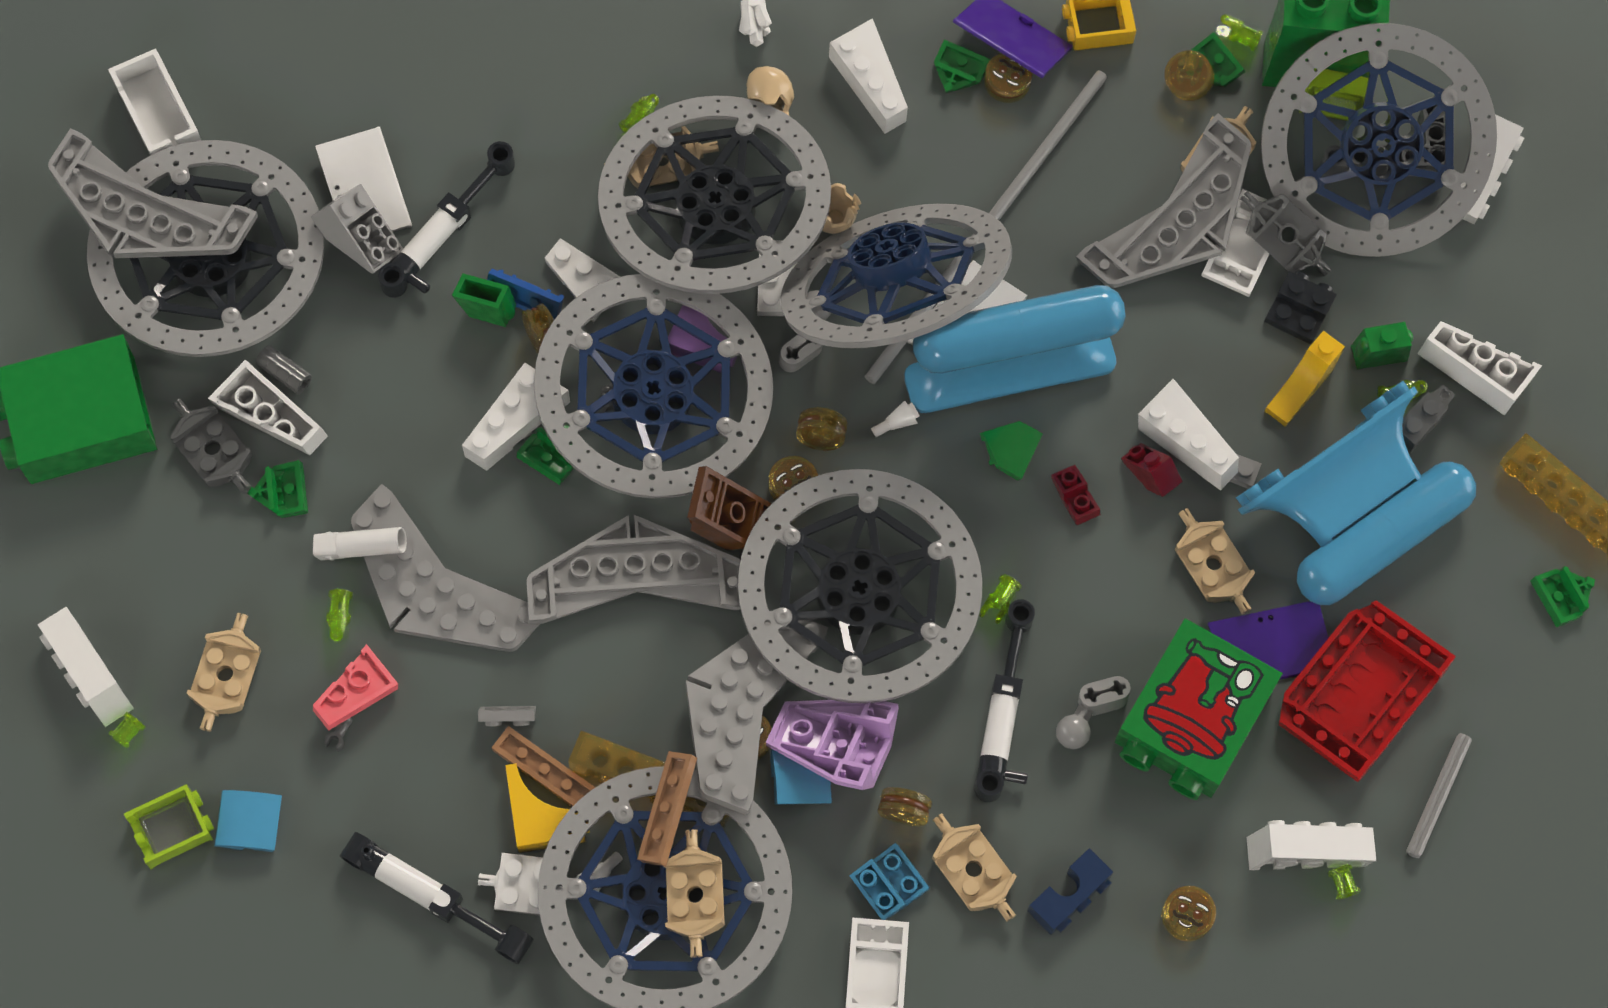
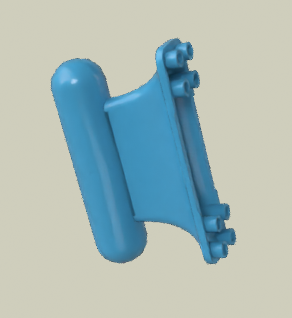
[904,285,1126,413]
[1236,381,1476,605]

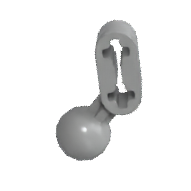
[779,290,831,372]
[1056,676,1131,750]

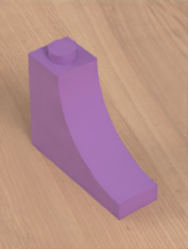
[668,300,737,373]

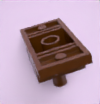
[687,466,772,550]

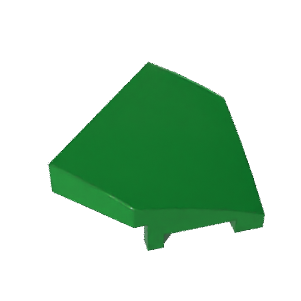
[1188,32,1246,87]
[934,39,991,93]
[980,421,1043,481]
[516,425,574,485]
[247,460,308,518]
[1530,566,1595,628]

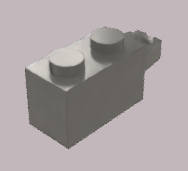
[1402,385,1455,454]

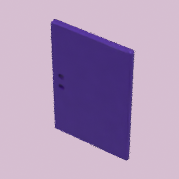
[953,0,1073,79]
[1208,601,1329,680]

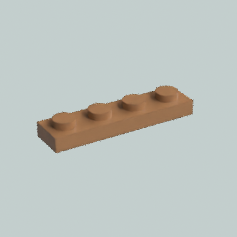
[492,726,596,807]
[637,751,697,866]

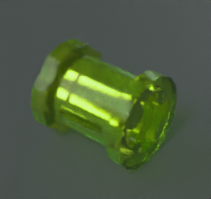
[108,712,146,749]
[1327,864,1361,900]

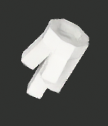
[739,0,772,47]

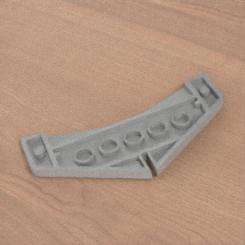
[1076,113,1251,288]
[48,128,258,258]
[351,484,540,652]
[527,515,746,625]
[685,620,828,815]

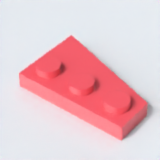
[313,644,398,731]

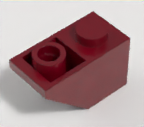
[1121,443,1183,497]

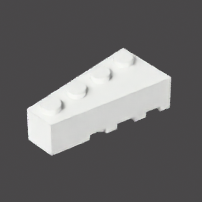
[829,18,908,134]
[1457,114,1524,224]
[1417,321,1542,415]
[208,360,328,455]
[462,363,570,471]
[1138,379,1239,491]
[38,607,134,727]
[1246,820,1376,870]

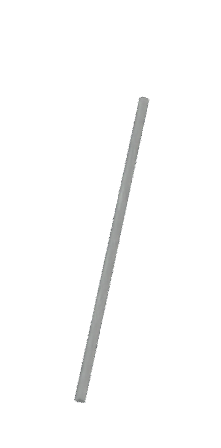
[864,70,1107,384]

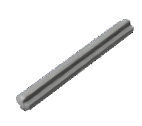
[1406,733,1472,858]

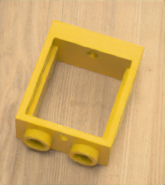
[1062,0,1136,51]

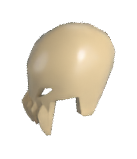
[746,66,794,116]
[822,183,861,234]

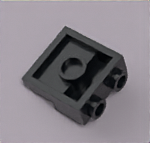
[1264,271,1337,345]

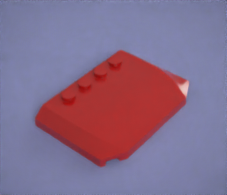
[1278,600,1456,782]

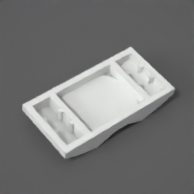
[1201,189,1269,297]
[845,918,909,1008]

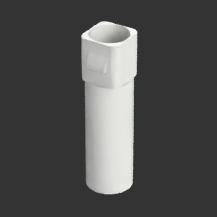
[313,527,407,561]

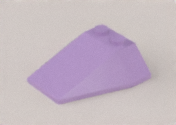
[766,700,899,790]

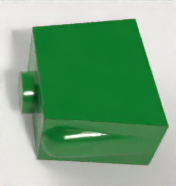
[452,273,516,327]
[1351,322,1413,370]

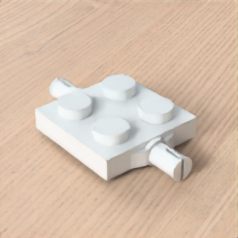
[478,853,563,915]

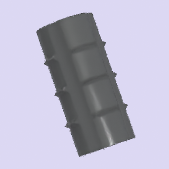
[256,345,312,394]

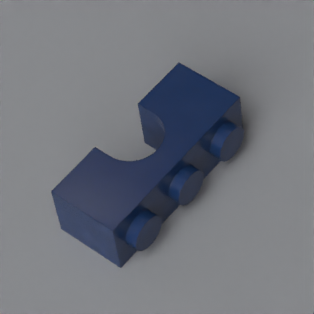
[1027,848,1113,935]

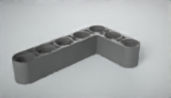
[1320,105,1445,177]

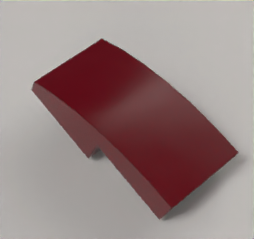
[1051,465,1101,526]

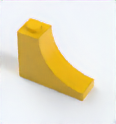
[1265,330,1345,427]
[505,763,590,853]

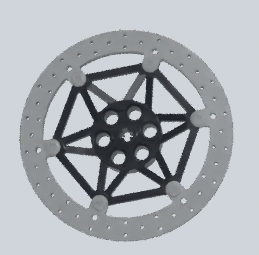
[598,96,831,294]
[87,140,325,357]
[738,469,982,703]

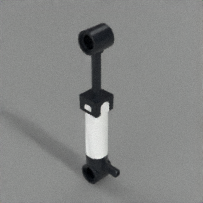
[378,141,515,298]
[974,599,1035,802]
[339,832,534,964]

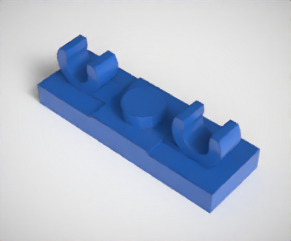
[487,269,564,322]

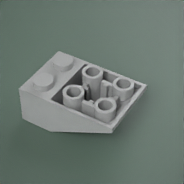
[311,184,403,274]

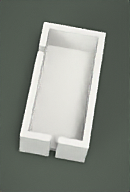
[108,48,201,156]

